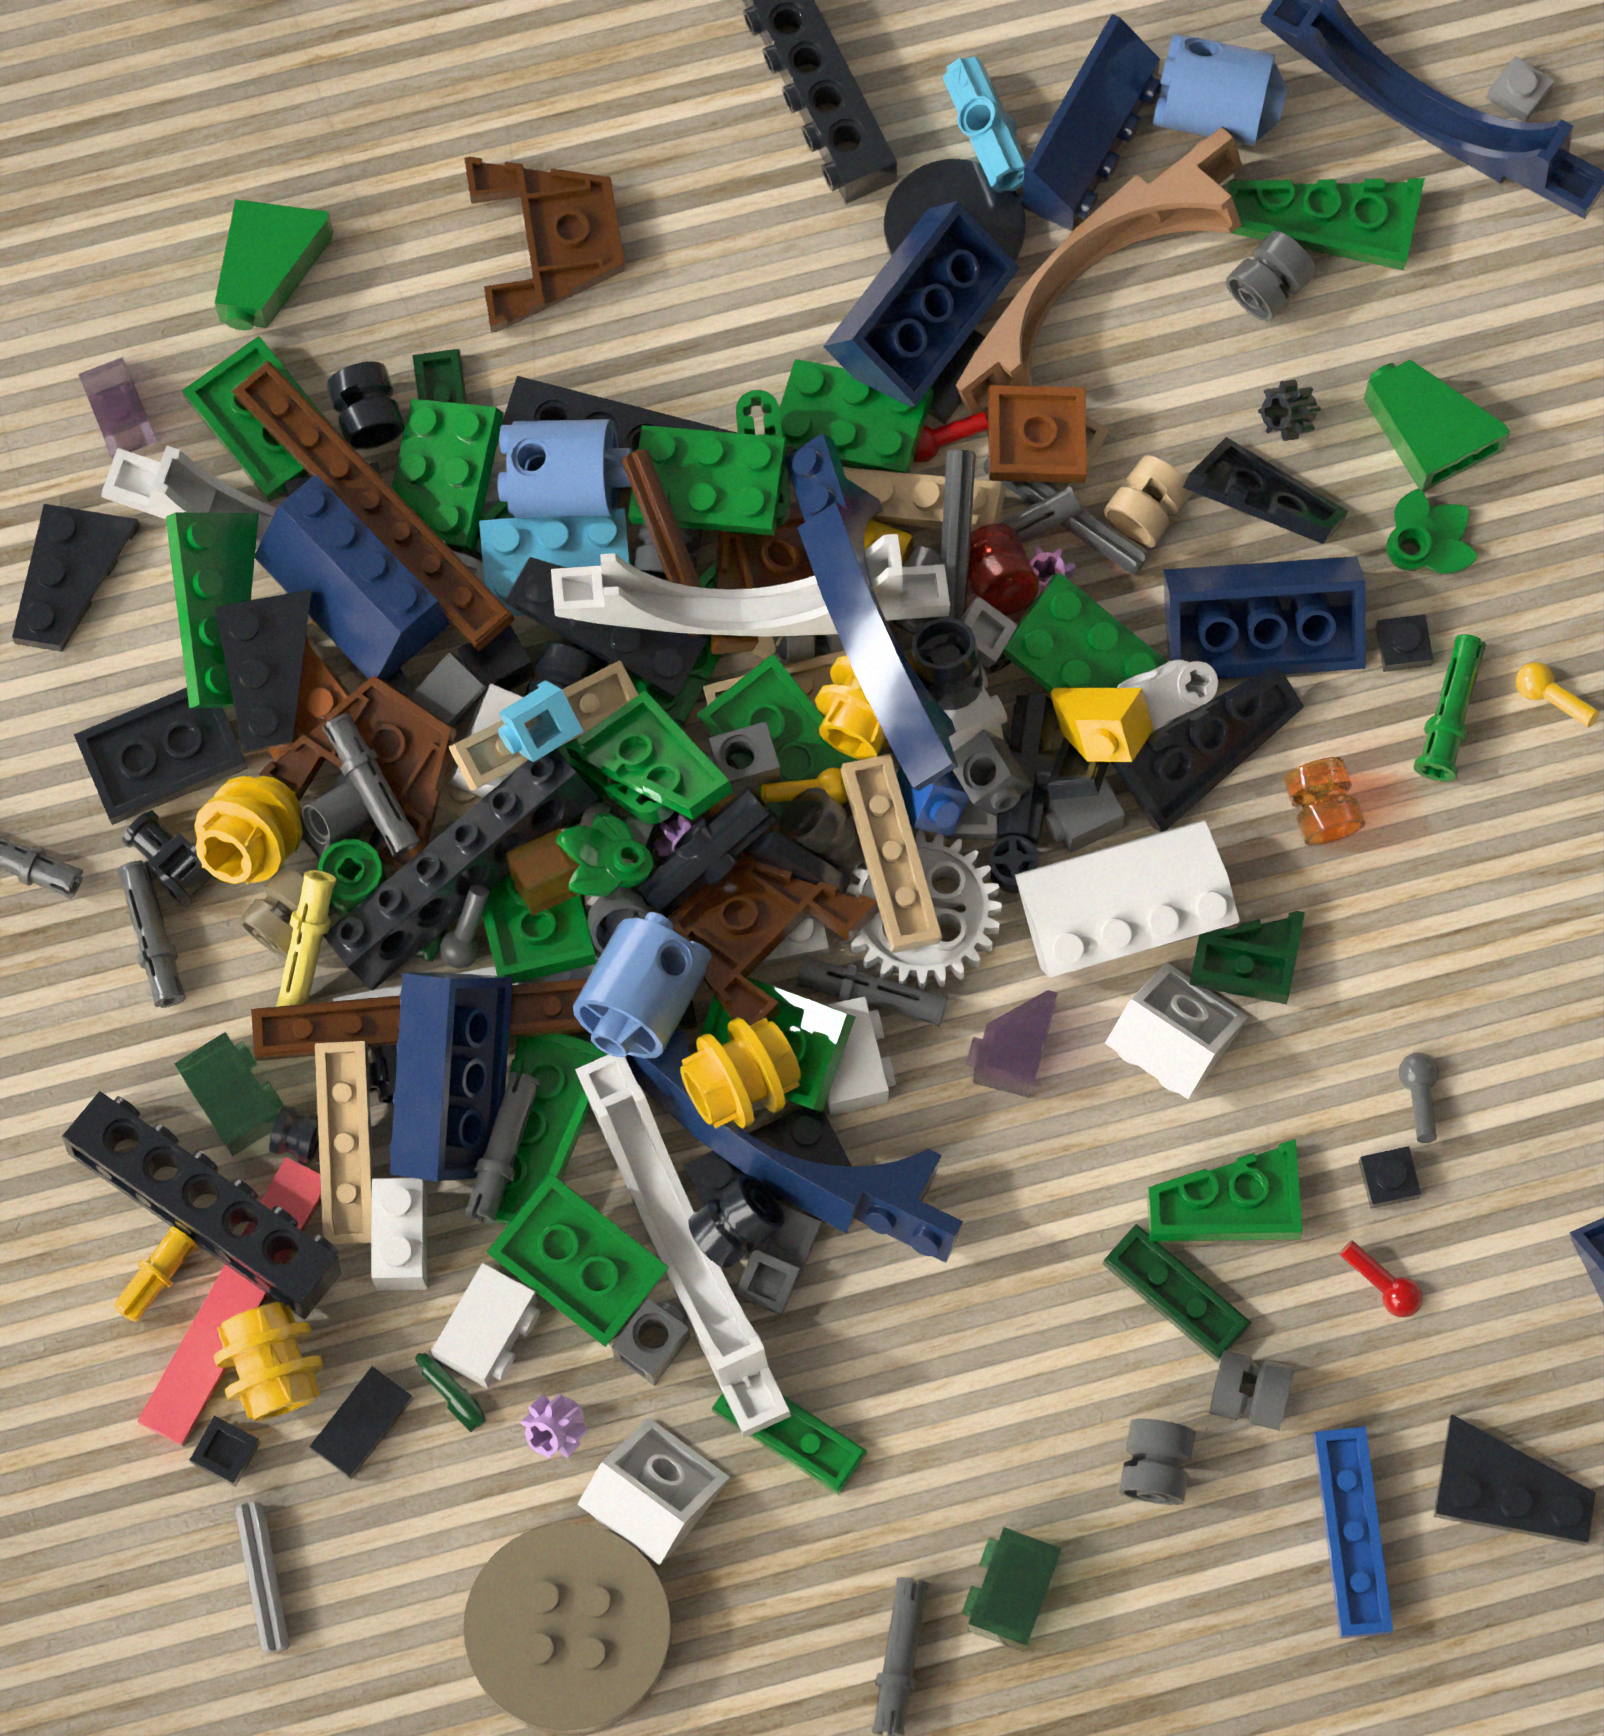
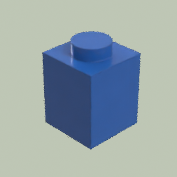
[896,767,970,836]

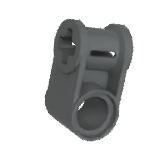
[300,783,368,863]

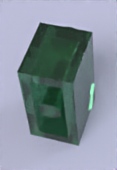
[174,1032,284,1157]
[961,1527,1062,1653]

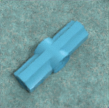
[942,56,1027,193]

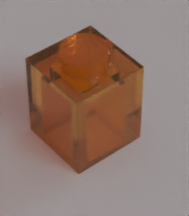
[506,828,580,916]

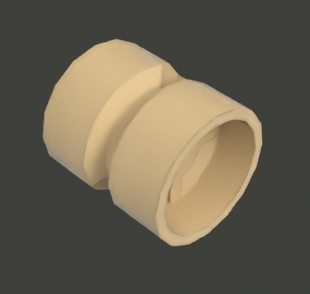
[1104,455,1193,548]

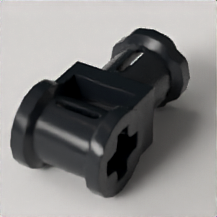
[122,810,218,908]

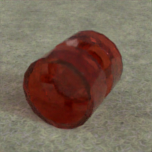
[968,523,1039,616]

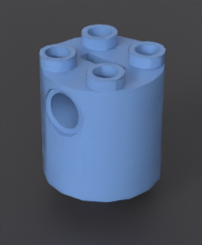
[1153,34,1288,147]
[498,419,633,518]
[573,912,712,1058]

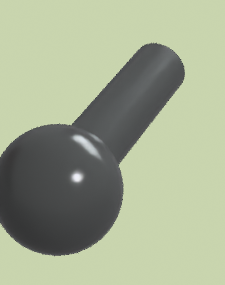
[440,885,489,969]
[1399,1052,1439,1143]

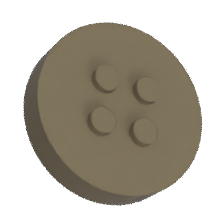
[463,1523,672,1735]

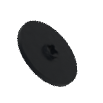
[884,159,1026,261]

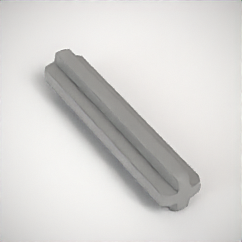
[236,1502,290,1654]

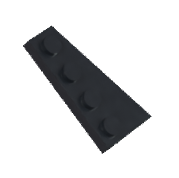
[503,557,711,700]
[1111,667,1304,832]

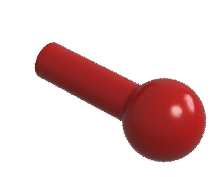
[914,411,988,463]
[1339,1240,1423,1318]

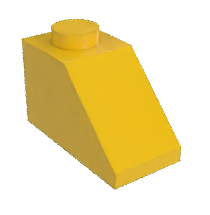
[1050,688,1154,762]

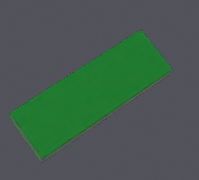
[712,1392,867,1496]

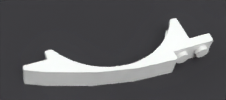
[101,446,484,582]
[551,534,950,637]
[575,1055,791,1438]

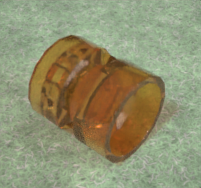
[1283,757,1366,846]

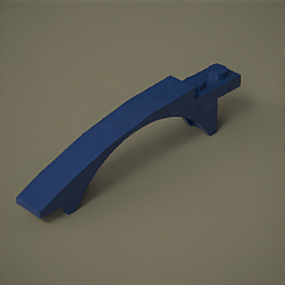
[1260,0,1604,219]
[785,433,958,791]
[625,1028,963,1263]

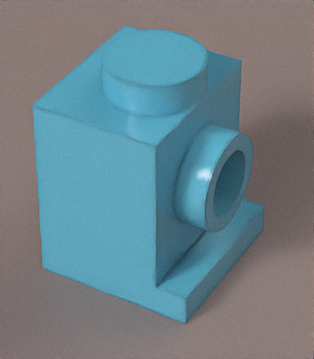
[498,680,584,762]

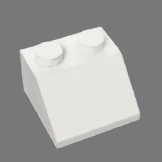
[1105,962,1249,1099]
[578,1417,730,1565]

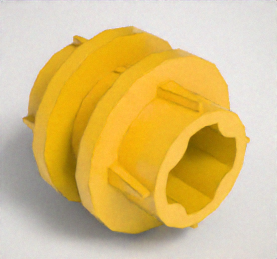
[815,656,917,760]
[194,775,303,884]
[680,1018,801,1129]
[213,1302,324,1422]

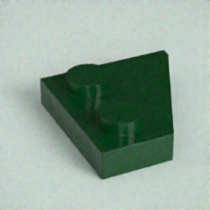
[1189,911,1305,1005]

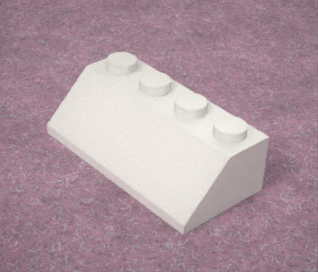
[1015,820,1240,978]

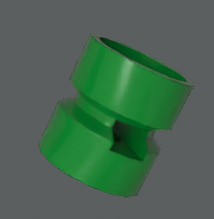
[318,839,387,917]

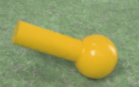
[1516,662,1600,728]
[761,767,848,807]

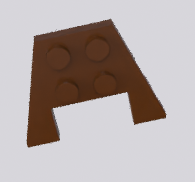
[464,157,625,333]
[711,510,892,654]
[259,675,457,870]
[669,856,878,1026]

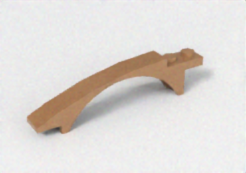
[956,127,1243,416]

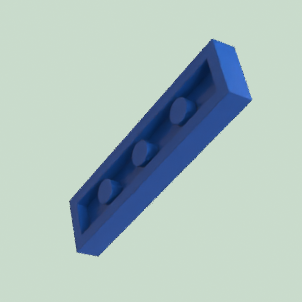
[1313,1427,1393,1639]

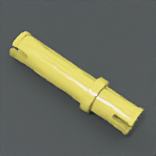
[275,870,336,1007]

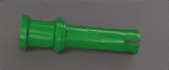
[1414,634,1486,782]

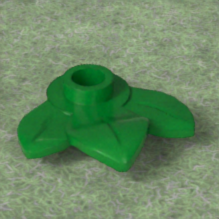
[1386,488,1477,575]
[556,813,653,897]

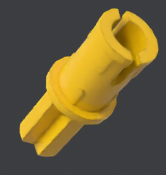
[114,1226,197,1322]

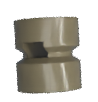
[239,866,332,960]

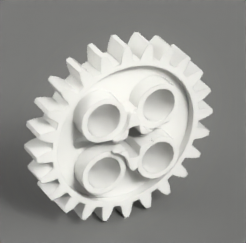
[845,829,1002,990]

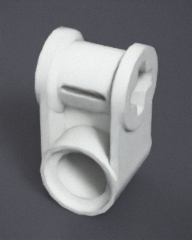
[1117,660,1218,730]

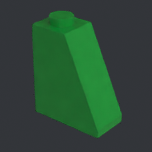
[214,199,333,330]
[1364,359,1510,492]

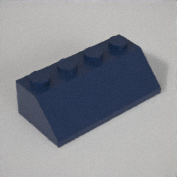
[1022,14,1162,231]
[823,201,1020,407]
[255,474,450,680]
[1163,556,1366,679]
[390,972,513,1181]

